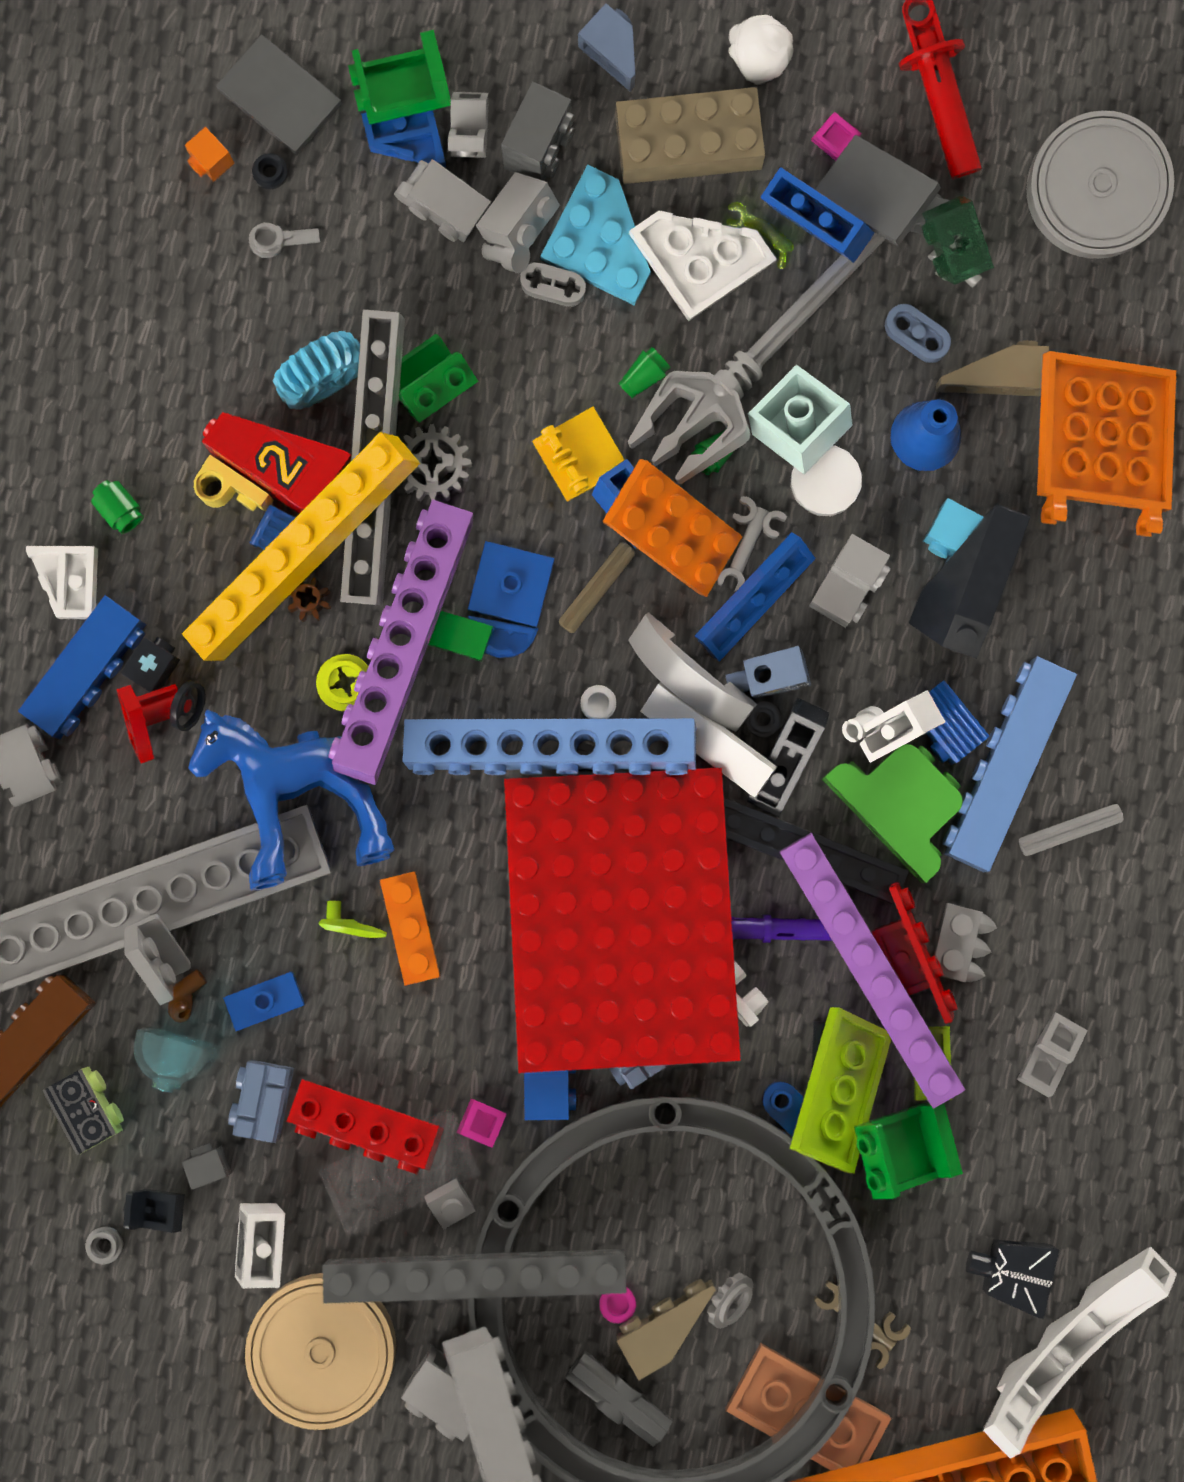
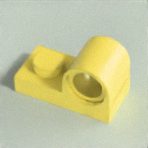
[194,455,274,512]

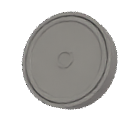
[1026,111,1174,259]

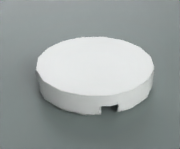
[791,446,862,516]

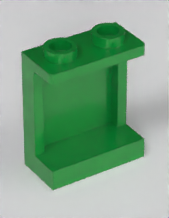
[348,30,451,125]
[398,333,479,423]
[854,1103,963,1199]

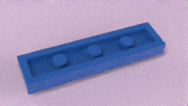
[695,532,816,661]

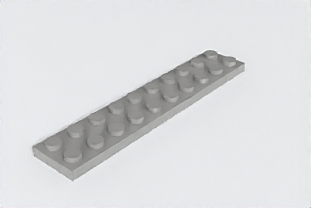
[0,805,332,993]

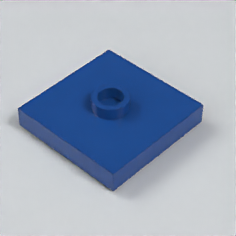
[468,541,555,628]

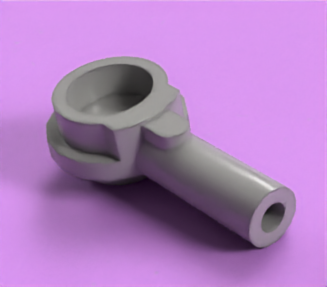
[249,223,320,258]

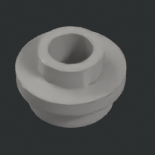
[85,1226,123,1264]

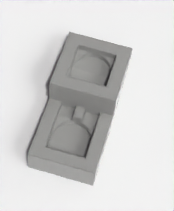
[1017,1012,1088,1097]

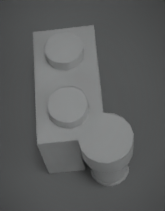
[394,159,491,242]
[476,172,560,273]

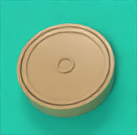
[245,1273,396,1430]

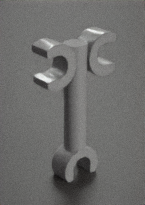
[717,496,787,592]

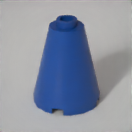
[891,400,961,471]

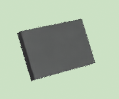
[216,34,342,156]
[815,134,941,246]

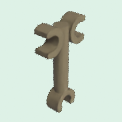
[814,1280,911,1369]

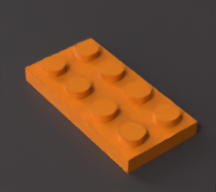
[602,459,743,597]

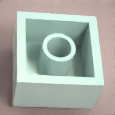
[748,364,852,474]

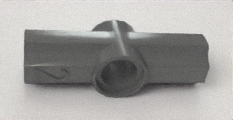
[566,1350,673,1447]

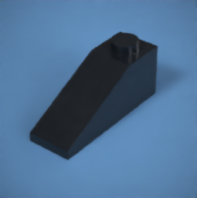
[747,697,829,817]

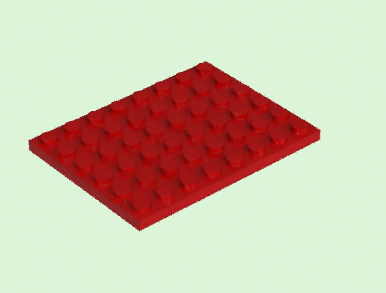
[504,768,741,1073]

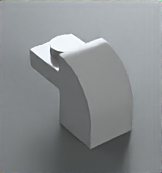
[448,92,488,158]

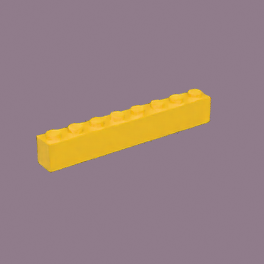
[182,432,421,661]

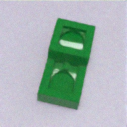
[428,611,493,662]

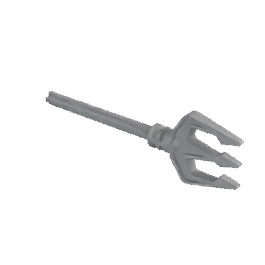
[628,231,885,484]

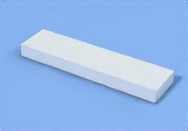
[640,682,777,798]

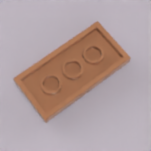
[725,1343,891,1471]

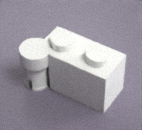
[842,690,945,763]

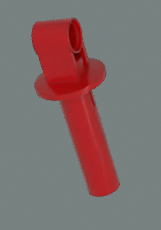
[899,0,982,180]

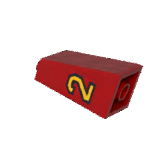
[201,412,352,514]

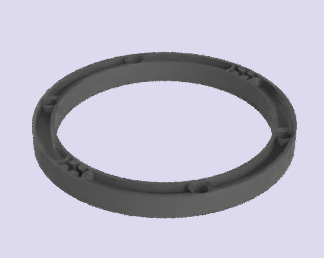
[468,1095,875,1482]

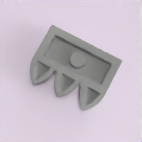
[933,903,997,982]

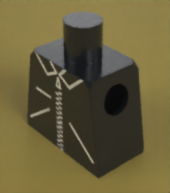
[966,1239,1059,1319]

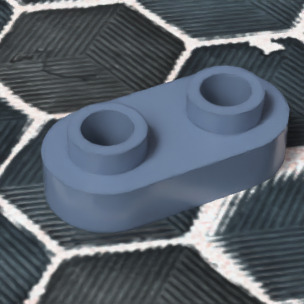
[885,304,951,363]

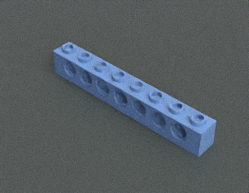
[403,718,696,775]

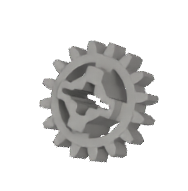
[403,424,472,502]

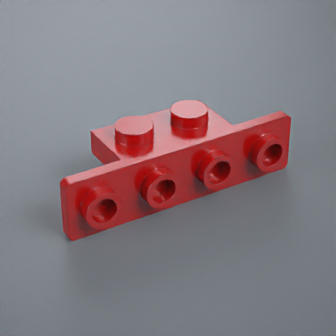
[871,881,958,1024]

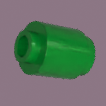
[91,480,144,534]

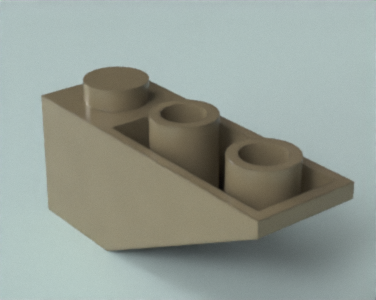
[616,1279,716,1381]

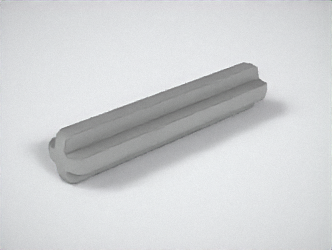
[1019,804,1124,856]

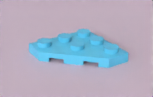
[540,164,651,306]

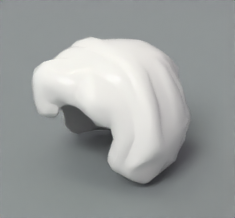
[729,15,793,85]

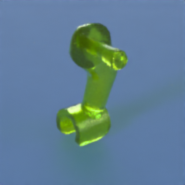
[726,202,794,269]

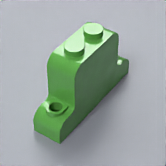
[822,744,963,883]

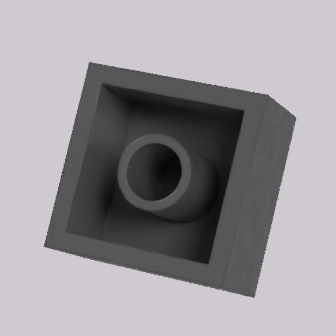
[501,81,575,181]

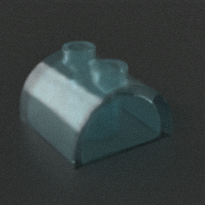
[134,1026,221,1092]

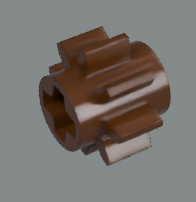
[287,577,331,622]

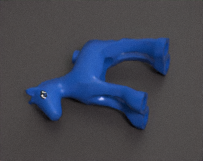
[188,710,395,891]

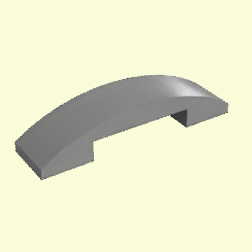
[629,612,757,732]

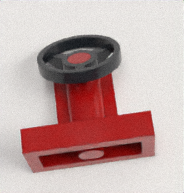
[116,681,206,764]

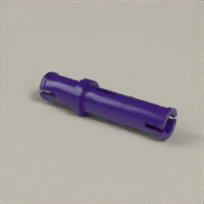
[731,915,832,943]

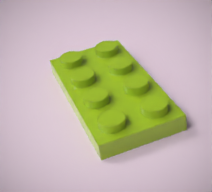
[790,1007,891,1173]

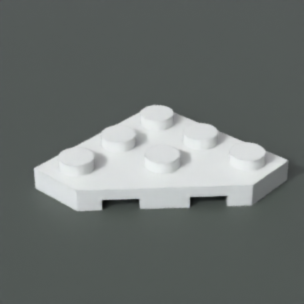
[629,211,777,321]

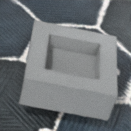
[424,1178,475,1230]

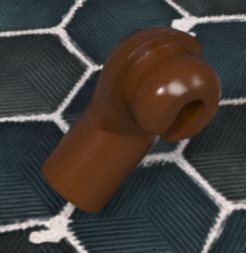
[168,969,207,1023]

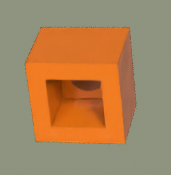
[185,127,234,182]

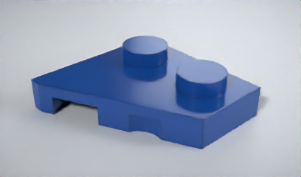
[362,110,446,167]

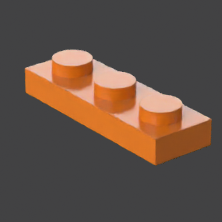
[380,871,441,986]

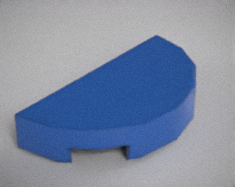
[468,616,539,658]

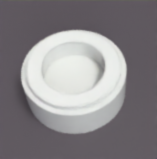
[581,685,616,719]

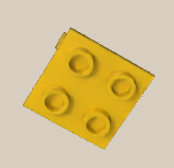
[532,406,624,502]

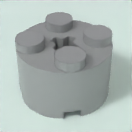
[0,724,62,807]

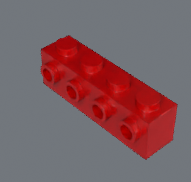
[287,1079,444,1175]

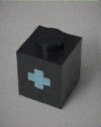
[120,637,180,692]

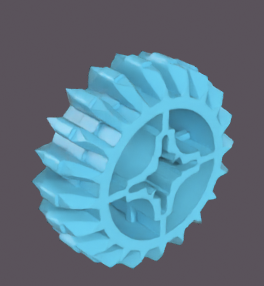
[273,331,360,409]

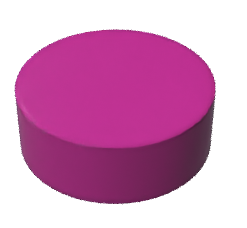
[599,1287,636,1323]

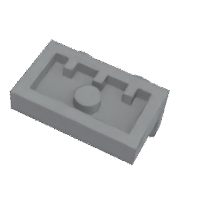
[124,914,191,1005]

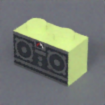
[42,1067,124,1155]

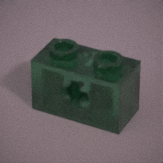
[921,196,994,285]

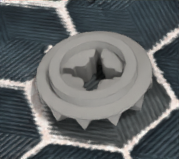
[707,1272,753,1329]

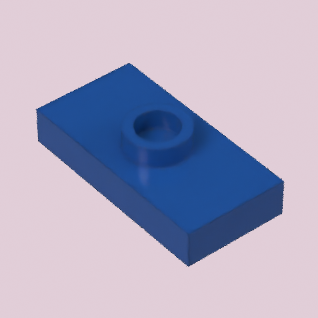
[223,971,305,1031]

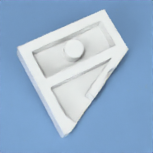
[26,546,98,619]

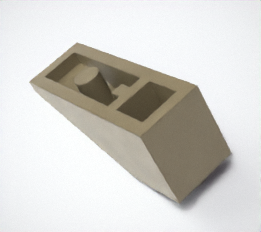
[935,340,1049,396]

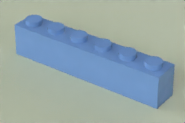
[942,656,1077,872]

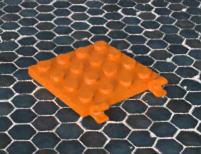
[1037,351,1176,537]

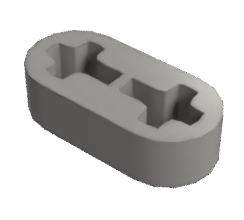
[520,263,586,307]

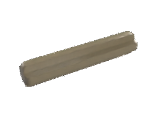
[559,542,635,633]

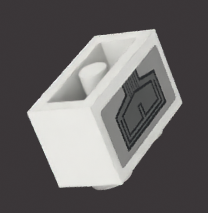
[235,1203,285,1288]

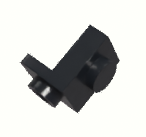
[123,1189,185,1233]

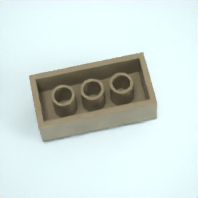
[615,87,765,184]

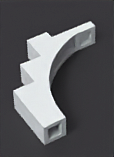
[984,1246,1177,1458]

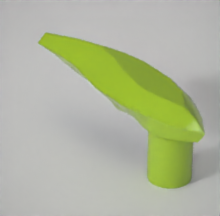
[318,901,387,938]

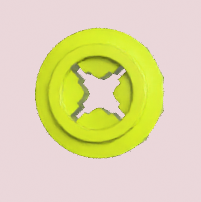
[316,654,369,712]

